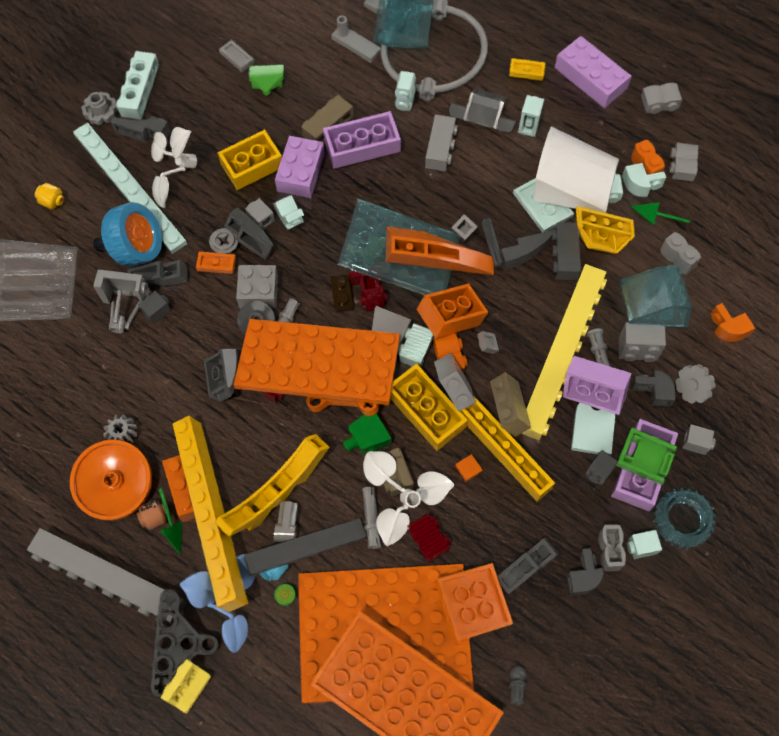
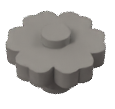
[82,92,118,125]
[675,364,716,404]

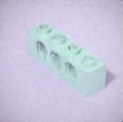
[116,51,159,120]

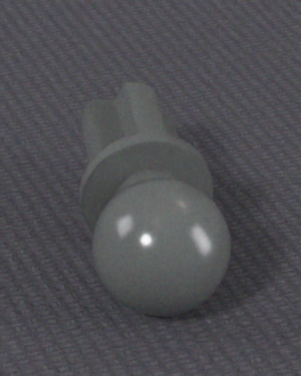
[509,666,527,706]

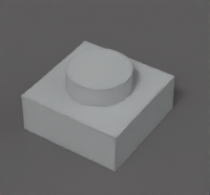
[477,331,499,354]

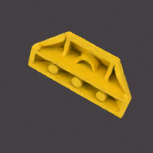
[576,206,635,254]

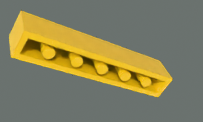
[460,397,555,502]

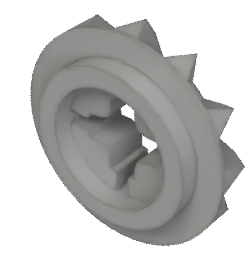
[209,228,239,254]

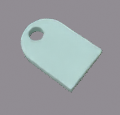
[571,403,615,456]

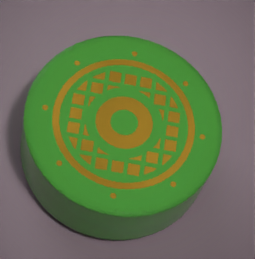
[275,584,296,606]

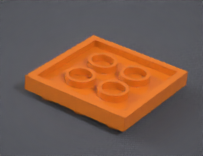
[435,563,513,642]

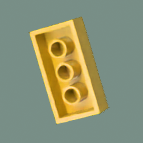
[390,363,468,451]

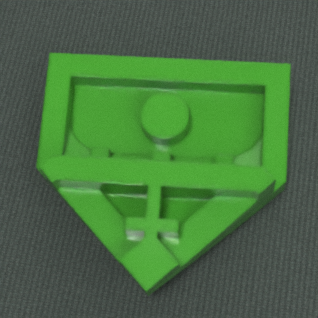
[249,65,284,96]

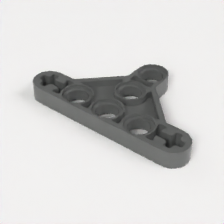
[150,589,218,697]

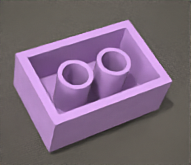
[275,136,325,198]
[563,356,631,415]

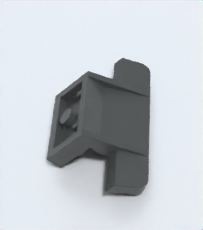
[449,88,517,133]

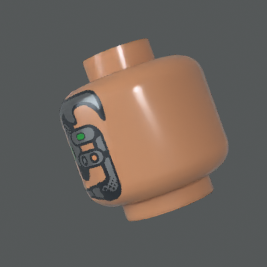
[137,500,167,530]

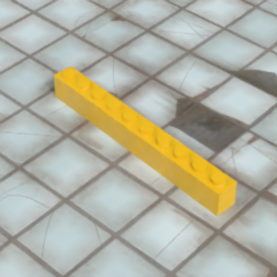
[173,415,248,612]

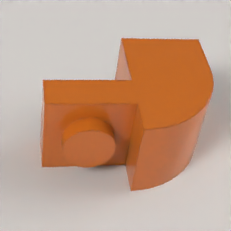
[711,303,755,342]

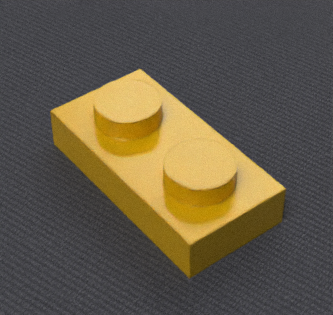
[509,58,545,81]

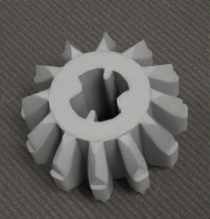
[103,415,137,443]

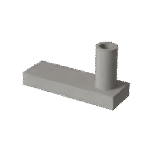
[331,16,381,63]

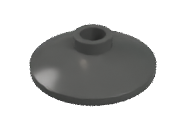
[237,301,275,335]

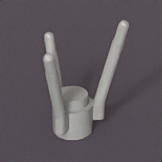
[109,290,140,333]

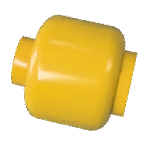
[35,183,64,209]

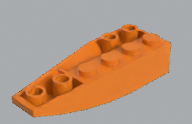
[386,226,494,275]

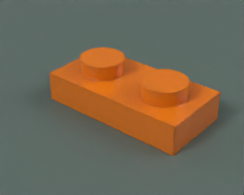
[196,252,236,274]

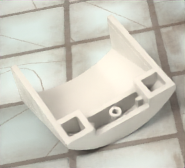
[534,127,619,213]

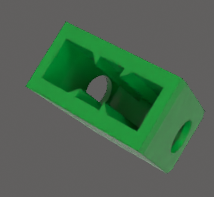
[342,414,392,455]

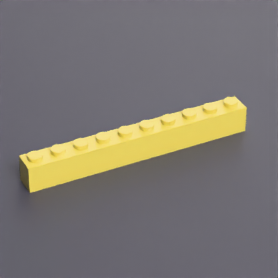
[522,264,607,441]

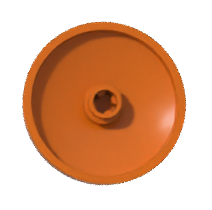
[70,440,152,521]

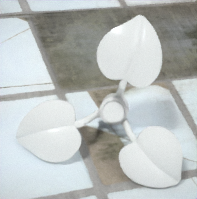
[151,127,197,208]
[363,451,454,546]

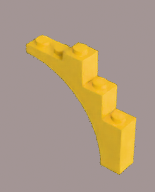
[215,434,329,537]

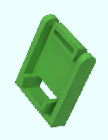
[616,428,677,485]

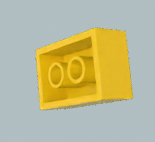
[218,130,282,190]

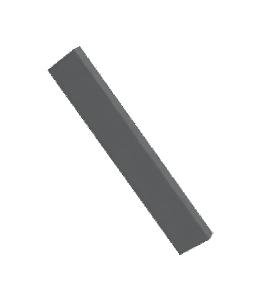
[243,518,367,576]

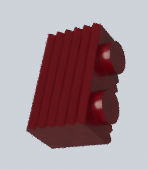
[407,513,451,564]

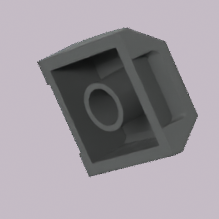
[204,349,239,402]

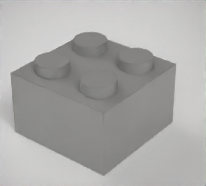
[236,265,278,309]
[618,322,666,362]

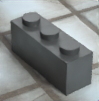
[552,222,581,280]

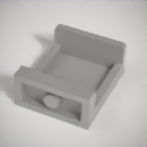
[93,270,152,304]

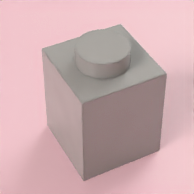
[245,198,275,230]
[450,214,477,243]
[682,424,716,455]

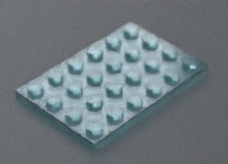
[337,199,460,295]

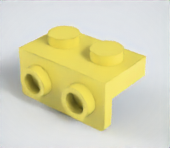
[161,659,211,713]

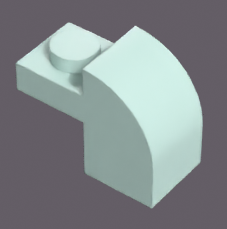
[622,163,666,197]
[273,195,304,229]

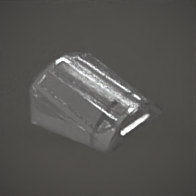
[0,239,78,321]

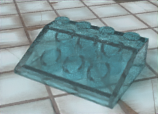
[373,0,433,48]
[620,265,692,327]

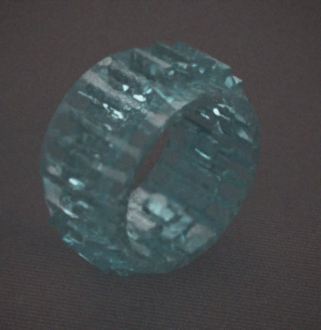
[653,488,716,549]

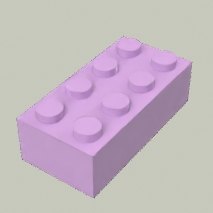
[555,36,631,108]
[323,111,401,169]
[611,419,678,511]

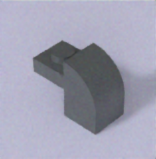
[631,370,675,407]
[567,548,603,596]

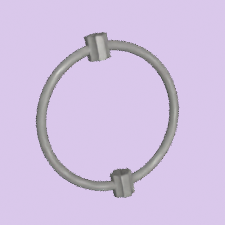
[381,0,488,101]

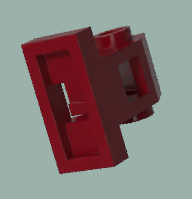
[349,265,387,311]

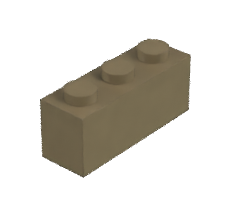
[301,95,354,143]
[490,372,531,437]

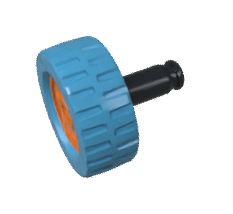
[93,202,162,267]

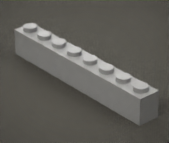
[27,528,187,626]

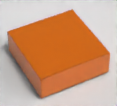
[455,454,483,482]

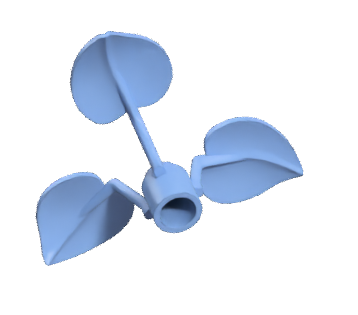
[180,554,256,653]

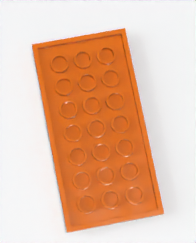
[233,319,400,405]
[310,611,504,736]

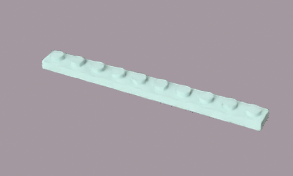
[73,123,187,254]

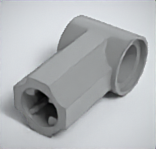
[274,501,298,542]

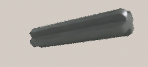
[482,218,503,267]

